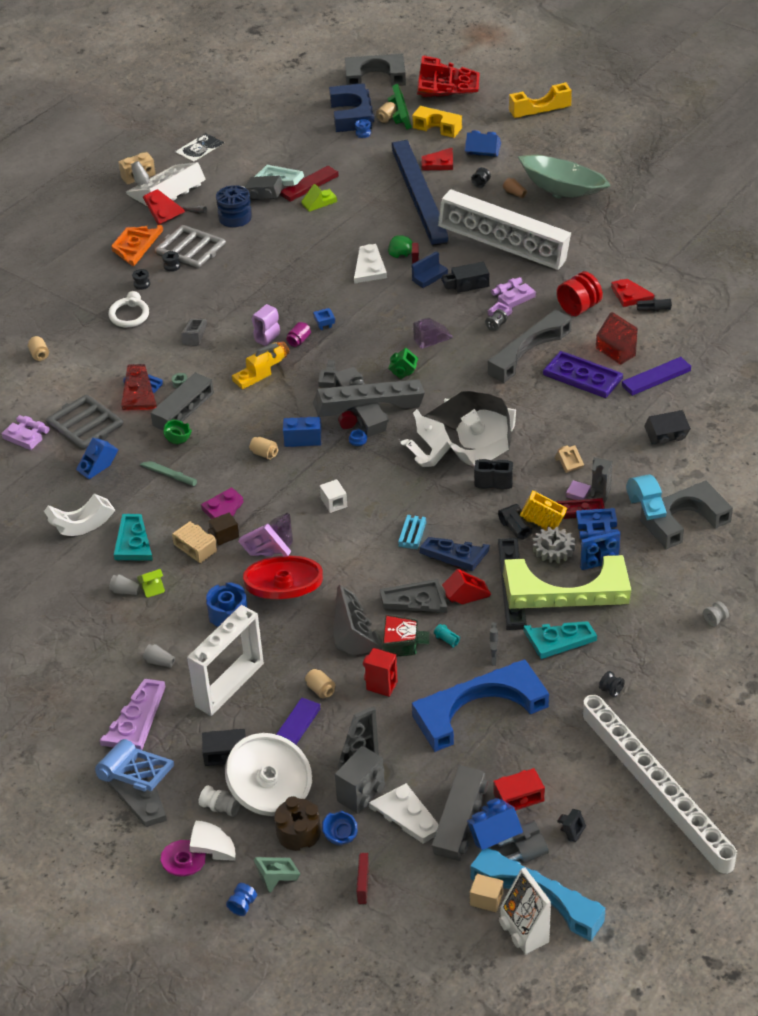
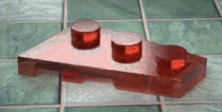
[121,364,157,410]

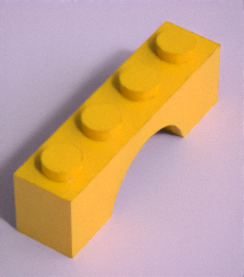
[509,83,572,118]

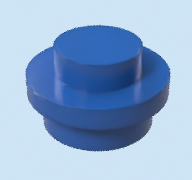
[349,429,367,446]

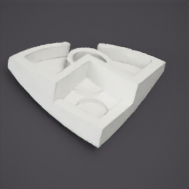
[190,821,235,861]

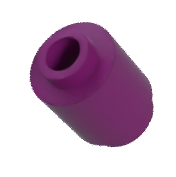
[286,322,311,347]

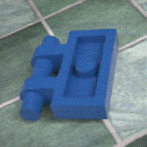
[576,508,619,539]

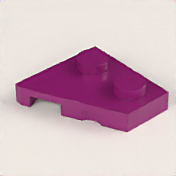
[201,487,243,519]

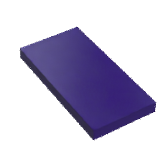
[543,351,623,398]

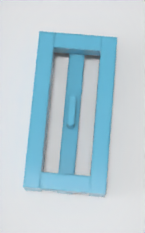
[398,515,426,550]

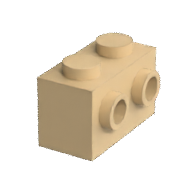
[119,152,156,185]

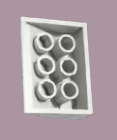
[126,162,206,206]

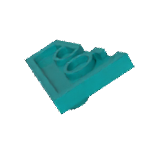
[114,514,153,561]

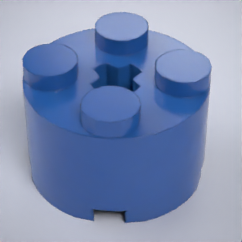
[206,583,248,627]

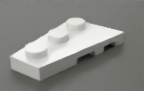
[354,244,387,284]

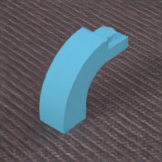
[626,474,667,520]

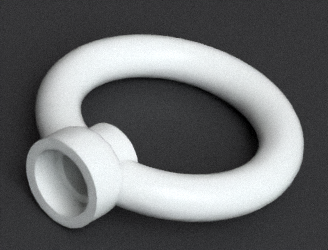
[108,291,149,328]

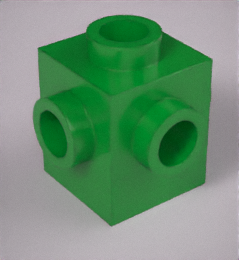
[388,347,418,379]

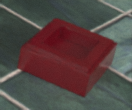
[412,243,419,264]

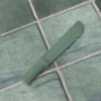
[140,461,197,486]

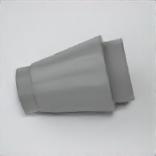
[130,161,150,186]
[109,574,140,595]
[143,644,175,668]

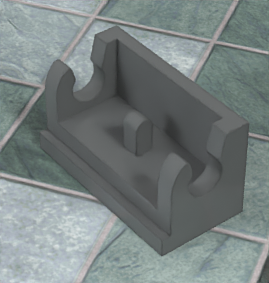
[591,457,613,503]

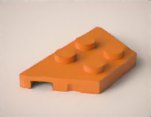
[111,225,163,266]

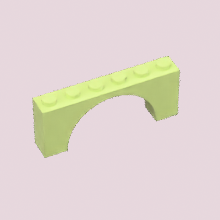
[503,555,632,609]

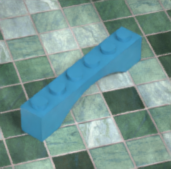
[470,848,606,941]

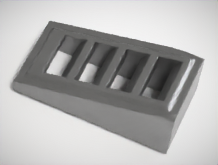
[182,319,207,346]

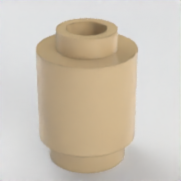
[376,102,397,123]
[28,336,49,361]
[249,437,278,460]
[305,669,335,698]

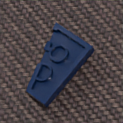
[419,537,490,571]

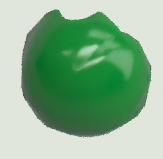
[388,235,413,258]
[163,419,192,445]

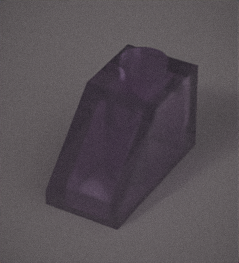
[413,318,452,349]

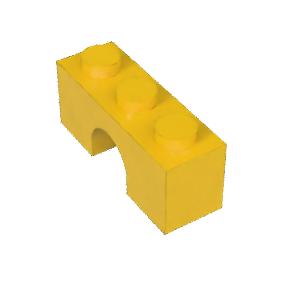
[412,106,462,138]

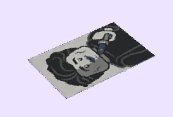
[175,133,225,161]

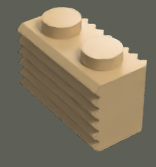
[172,521,217,563]

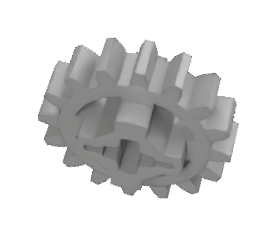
[533,527,575,563]

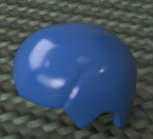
[322,811,358,845]

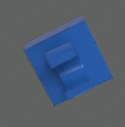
[313,308,335,330]

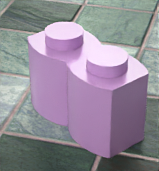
[252,304,280,346]

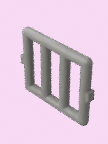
[155,225,226,268]

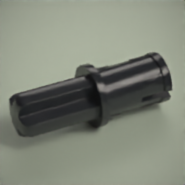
[636,298,672,312]

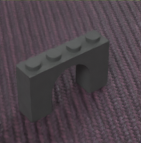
[345,54,406,86]
[640,480,733,549]

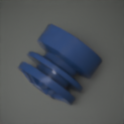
[216,185,252,227]

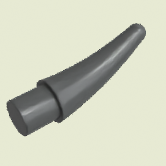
[181,205,207,213]

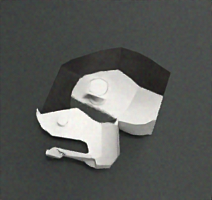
[400,391,511,467]

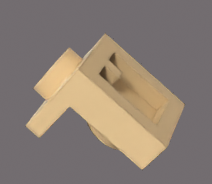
[555,445,584,473]

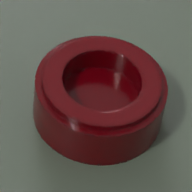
[338,411,357,429]

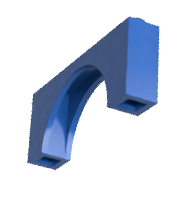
[412,659,549,752]

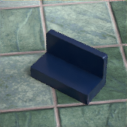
[412,251,448,288]

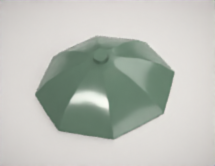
[518,154,611,198]

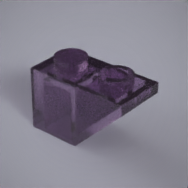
[268,513,293,547]

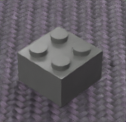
[335,746,385,814]

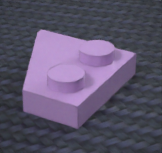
[238,524,291,557]

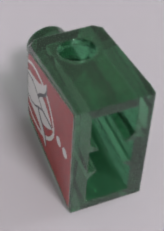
[383,615,430,657]

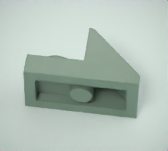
[253,857,300,893]

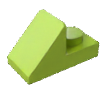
[301,184,337,212]
[137,569,165,598]

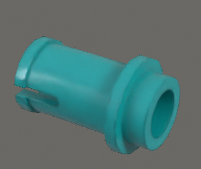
[434,624,461,648]

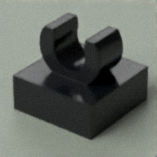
[557,809,586,842]

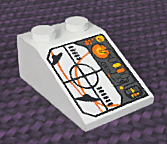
[499,868,551,955]

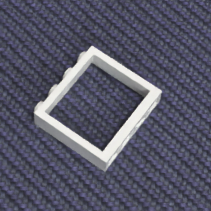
[187,605,264,716]

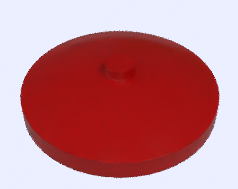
[243,556,323,599]

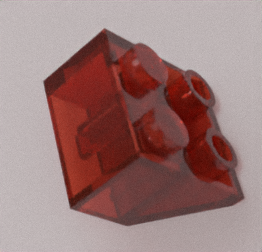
[596,312,638,365]

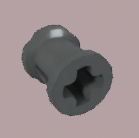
[485,309,508,331]

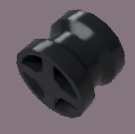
[471,167,491,188]
[162,251,180,272]
[132,269,150,290]
[599,671,625,697]

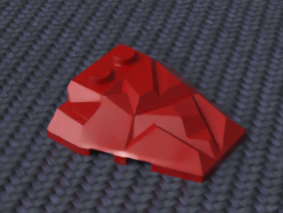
[417,56,480,97]

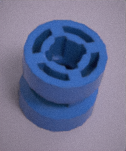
[226,883,257,916]

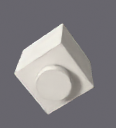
[320,480,347,513]

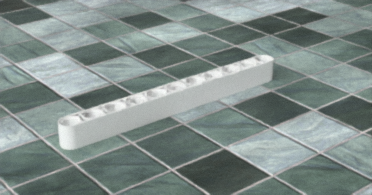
[583,695,737,873]

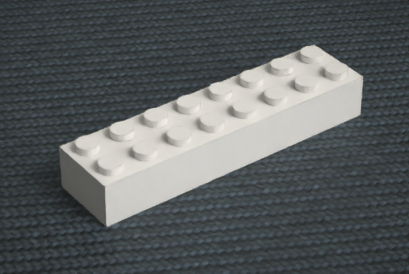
[438,189,571,270]

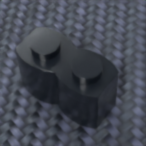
[474,459,513,490]

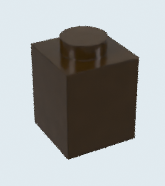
[208,512,239,546]

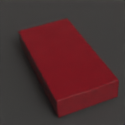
[356,853,369,905]

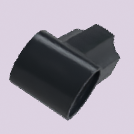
[498,504,532,540]

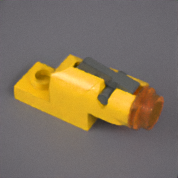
[232,342,289,390]

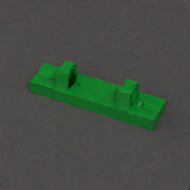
[388,84,412,130]

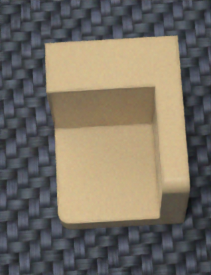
[470,874,503,912]

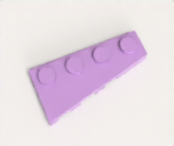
[100,679,165,750]

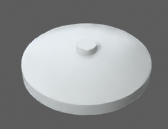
[225,733,312,816]

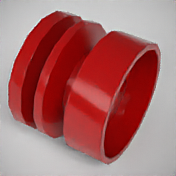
[556,271,603,316]

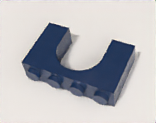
[329,83,375,132]

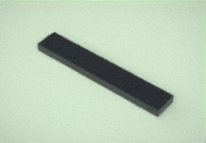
[498,538,527,630]

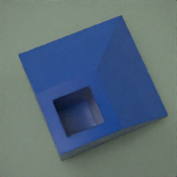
[580,531,621,570]

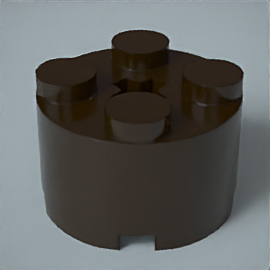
[274,796,321,851]

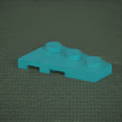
[524,621,597,659]

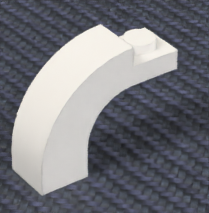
[44,494,115,536]

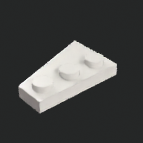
[369,784,439,843]

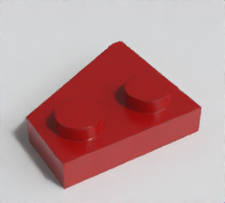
[422,148,453,171]
[143,189,185,225]
[611,279,655,307]

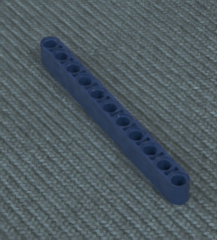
[391,140,448,245]

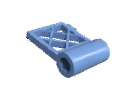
[95,739,174,792]

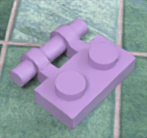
[491,277,536,308]
[1,415,49,450]

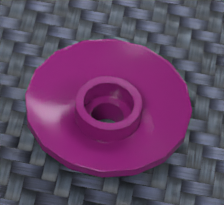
[160,840,206,877]

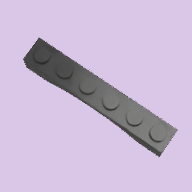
[488,309,572,383]
[313,379,425,417]

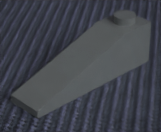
[338,706,379,770]

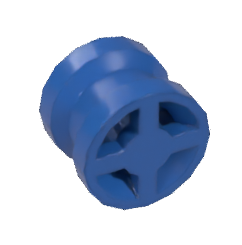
[355,119,371,138]

